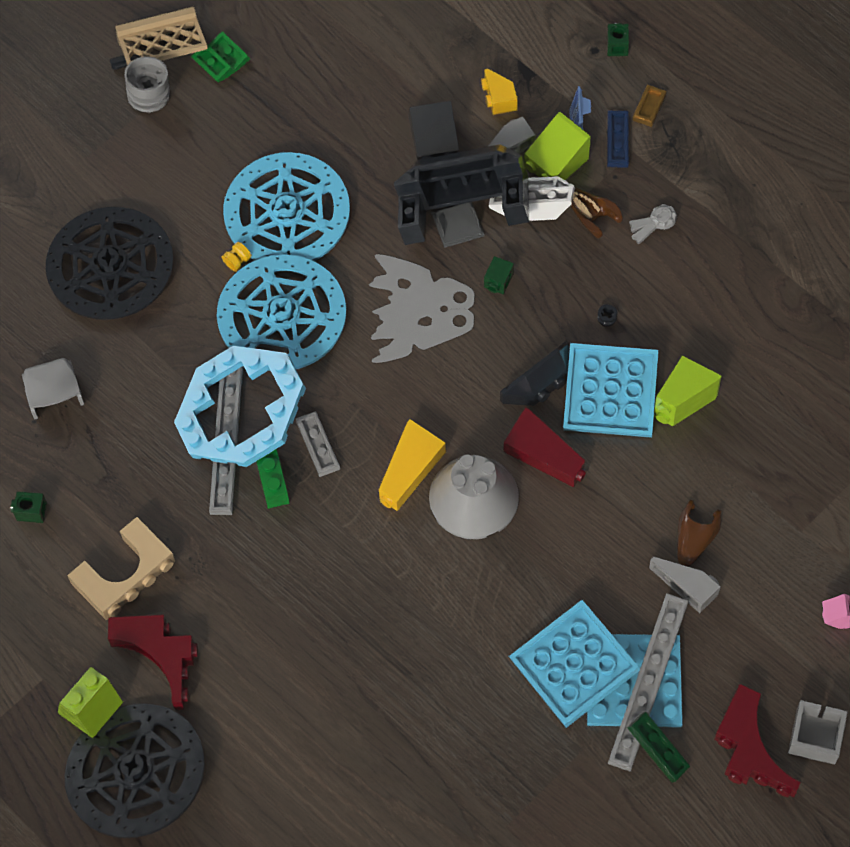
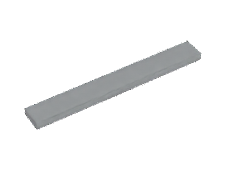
[209,366,243,515]
[608,593,689,772]

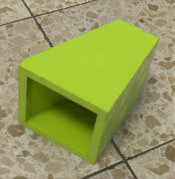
[524,112,591,180]
[654,356,722,426]
[58,667,123,738]

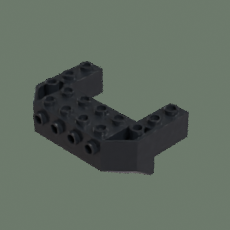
[394,144,530,245]

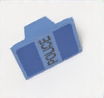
[570,86,591,130]

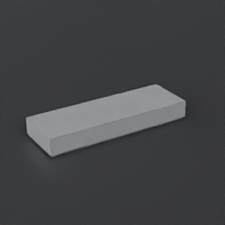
[296,411,340,477]

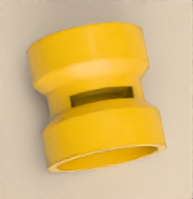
[222,242,251,272]

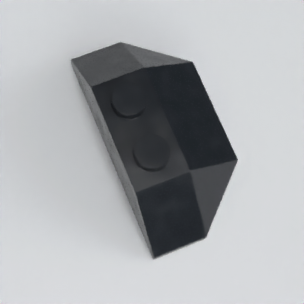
[500,340,569,406]

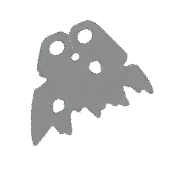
[369,254,474,363]

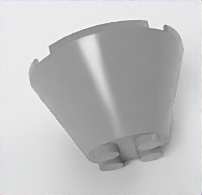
[429,455,519,539]

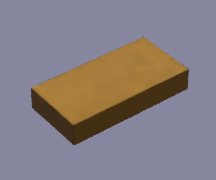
[632,85,667,127]

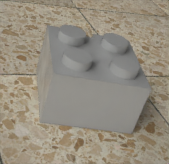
[788,700,847,765]

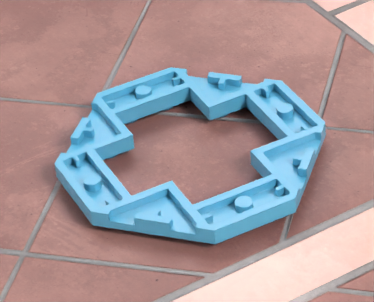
[174,346,306,467]

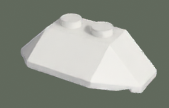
[489,176,575,221]

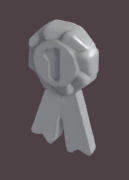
[629,204,677,244]

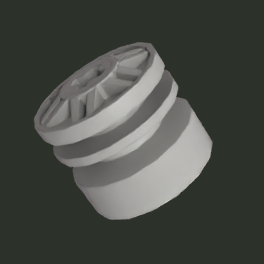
[124,56,170,112]

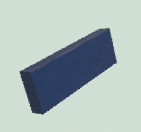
[607,111,628,168]

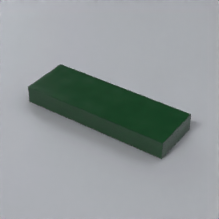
[627,711,690,783]

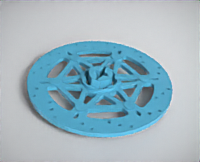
[223,152,350,263]
[217,255,346,371]

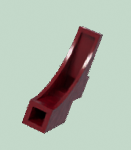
[108,615,198,710]
[714,684,801,797]

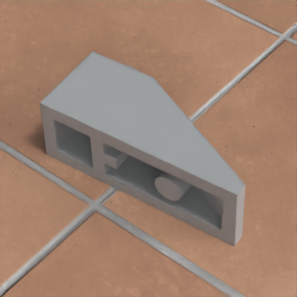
[489,117,535,154]
[649,557,720,613]

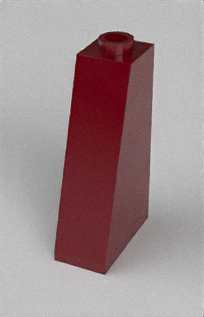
[503,407,587,488]

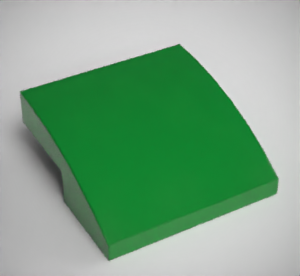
[191,31,250,83]

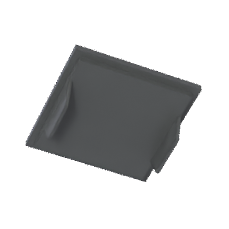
[431,202,485,248]

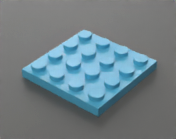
[563,343,658,438]
[509,600,640,728]
[587,634,682,727]

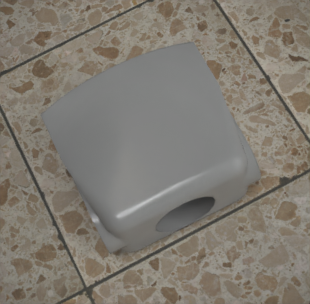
[22,358,84,420]

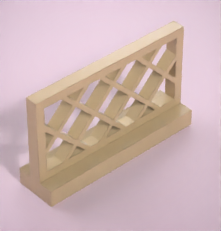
[115,7,207,66]

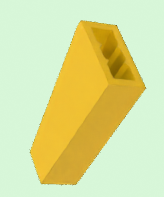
[379,419,446,511]

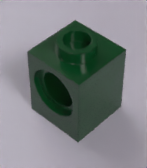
[607,23,629,56]
[484,256,514,295]
[11,492,47,523]

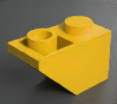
[481,69,517,115]

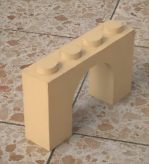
[67,517,175,620]

